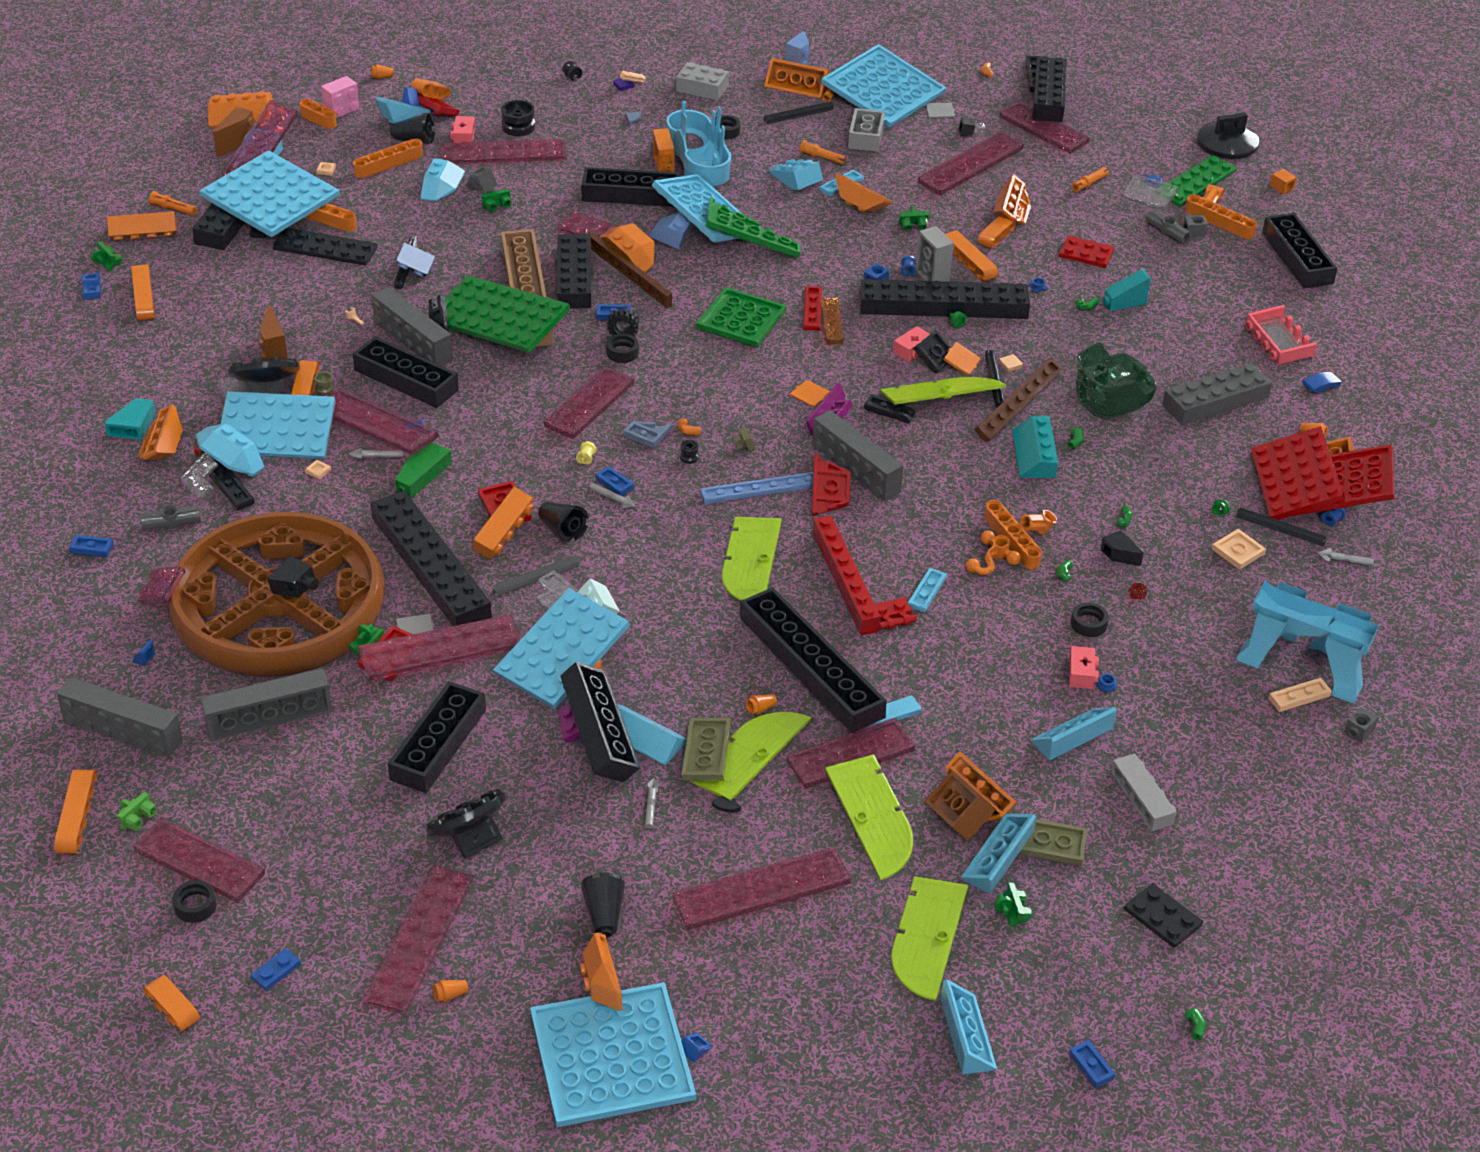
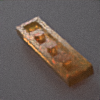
[822,298,843,344]

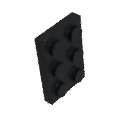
[1124,883,1203,948]

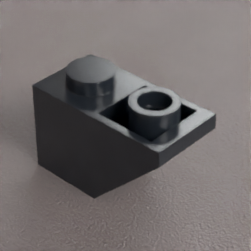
[1101,530,1144,566]

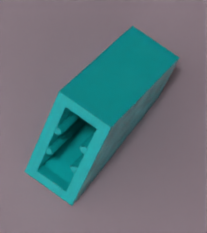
[1102,269,1151,311]
[104,398,156,440]

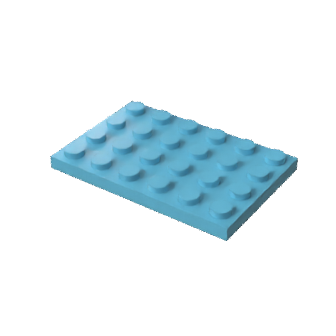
[652,174,741,243]
[221,391,335,459]
[493,588,630,709]

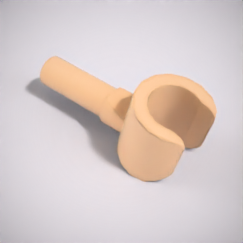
[345,307,365,326]

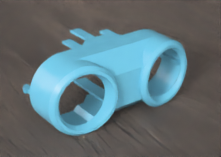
[666,101,731,187]

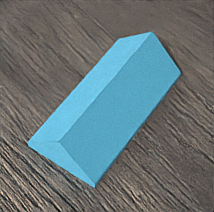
[617,704,687,765]
[1030,707,1117,761]
[961,813,1036,894]
[941,979,997,1075]

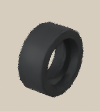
[715,115,741,139]
[606,333,639,363]
[1070,602,1109,637]
[172,880,217,923]

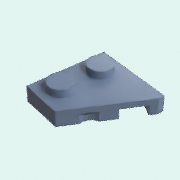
[623,421,672,448]

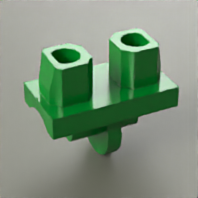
[481,189,511,212]
[898,205,929,230]
[91,242,122,271]
[348,624,384,657]
[994,883,1032,927]

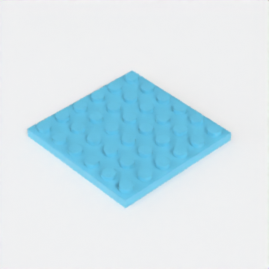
[821,44,946,128]
[199,150,340,237]
[530,982,696,1127]

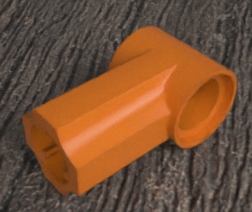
[1203,184,1225,203]
[1020,510,1057,535]

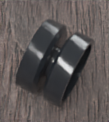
[501,100,535,136]

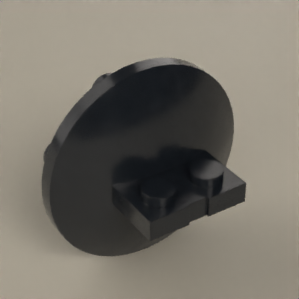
[1197,112,1259,159]
[228,357,300,394]
[426,788,507,859]

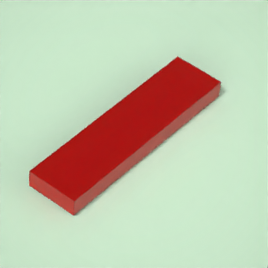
[803,286,822,331]

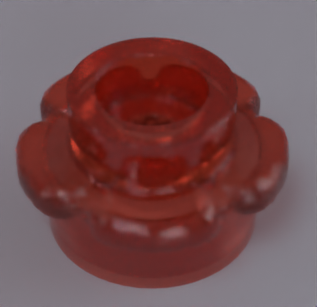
[1128,583,1147,600]

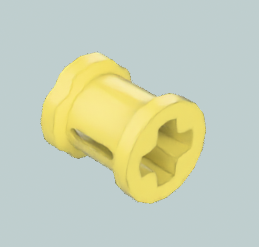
[576,441,596,465]

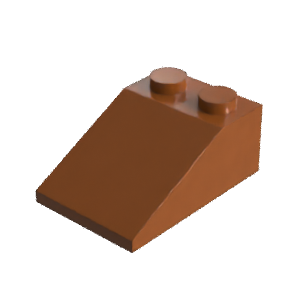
[213,107,255,157]
[258,306,288,361]
[925,770,996,841]

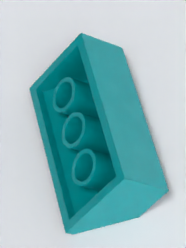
[1012,416,1058,478]

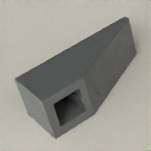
[466,166,498,193]

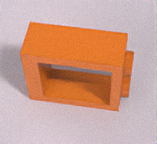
[653,128,674,172]

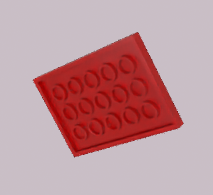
[1251,426,1345,520]
[1293,444,1395,516]

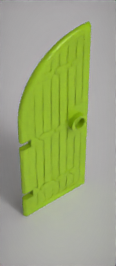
[880,377,1006,405]
[722,517,782,601]
[690,712,811,801]
[825,755,914,880]
[891,876,968,1001]

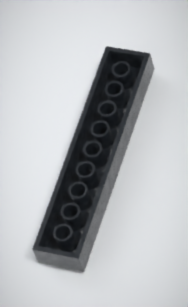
[860,279,1030,319]
[370,490,492,631]
[740,587,887,733]

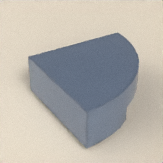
[626,111,641,125]

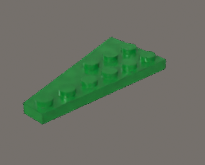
[706,197,801,258]

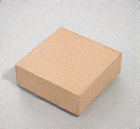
[316,162,336,176]
[999,354,1023,372]
[305,460,331,480]

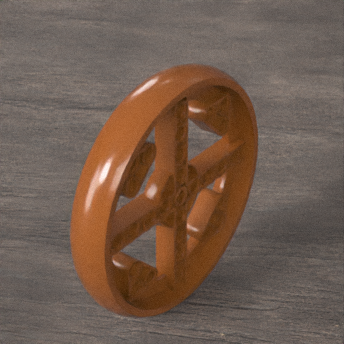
[167,512,385,677]

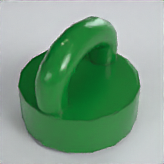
[949,311,967,329]

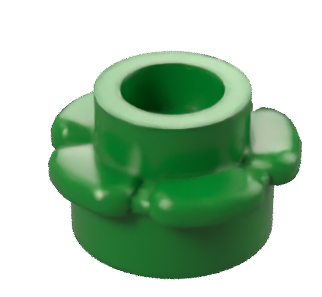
[1212,499,1230,517]

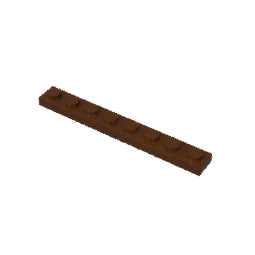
[586,231,673,308]
[974,357,1062,442]

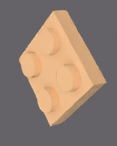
[1212,529,1266,570]

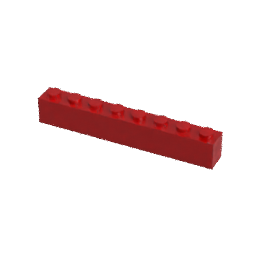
[813,516,881,635]

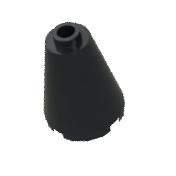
[390,113,435,144]
[538,502,589,542]
[581,873,625,938]

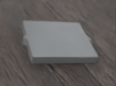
[926,103,955,118]
[396,614,435,639]

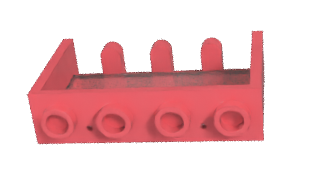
[1245,305,1317,365]

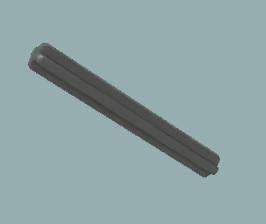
[492,555,580,596]

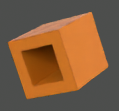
[1270,169,1297,194]

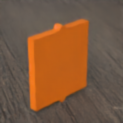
[943,342,981,375]
[789,380,830,407]

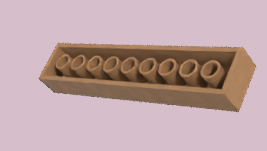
[501,229,553,346]

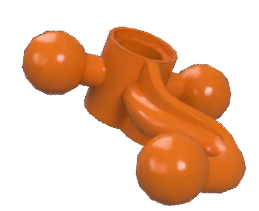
[965,530,1021,576]

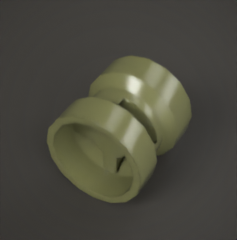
[314,372,334,395]

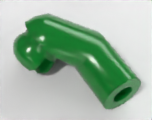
[1075,297,1099,310]
[1067,427,1084,449]
[1117,505,1133,528]
[1056,559,1073,582]
[1184,1008,1206,1040]

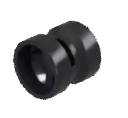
[562,61,583,80]
[680,440,699,464]

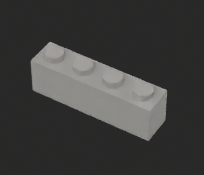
[1111,753,1177,831]

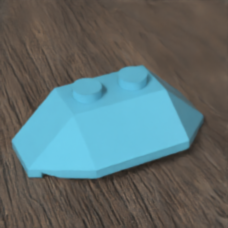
[375,97,431,124]
[420,159,465,201]
[195,423,264,477]

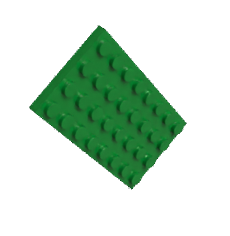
[428,275,571,353]

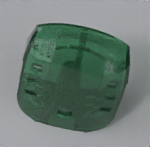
[1075,342,1156,419]

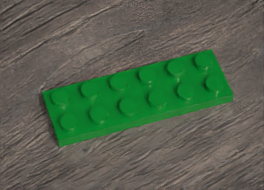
[1155,155,1237,207]

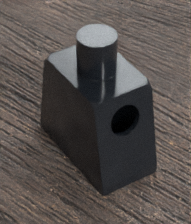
[267,556,319,597]

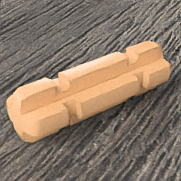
[620,71,646,83]

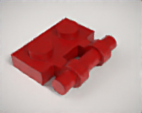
[875,597,917,630]

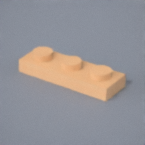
[1268,678,1332,712]

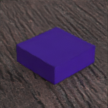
[613,78,634,91]

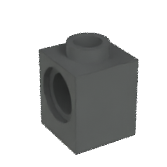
[1183,215,1209,237]
[1344,707,1379,742]

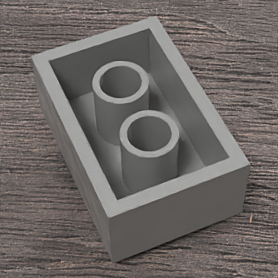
[676,62,729,100]
[848,108,885,152]
[916,226,954,282]

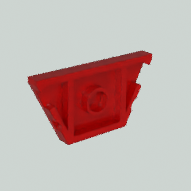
[812,454,851,516]

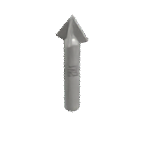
[349,448,403,459]
[590,483,635,508]
[1318,548,1374,566]
[645,778,659,828]

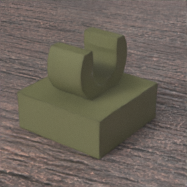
[733,426,756,451]

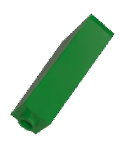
[395,437,452,498]

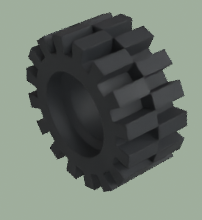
[607,308,639,337]

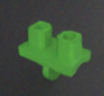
[117,791,157,831]

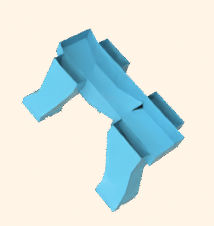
[1236,581,1379,704]

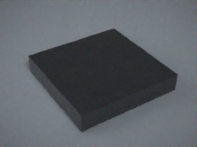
[913,330,951,374]

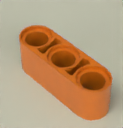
[411,78,451,100]
[300,99,337,129]
[978,216,1015,250]
[143,975,200,1033]

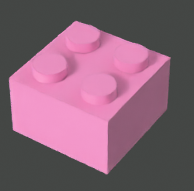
[321,76,360,118]

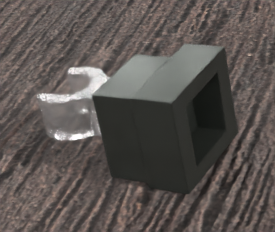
[958,117,986,137]

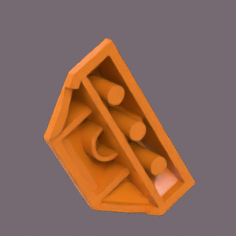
[835,174,893,213]
[993,174,1031,225]
[600,223,655,273]
[138,404,183,460]
[946,751,1018,822]
[579,933,623,1011]

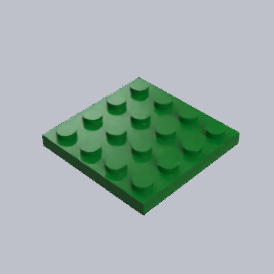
[696,287,787,348]

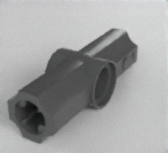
[1146,209,1191,244]
[141,505,201,530]

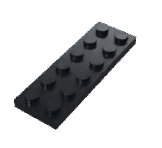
[273,228,378,266]

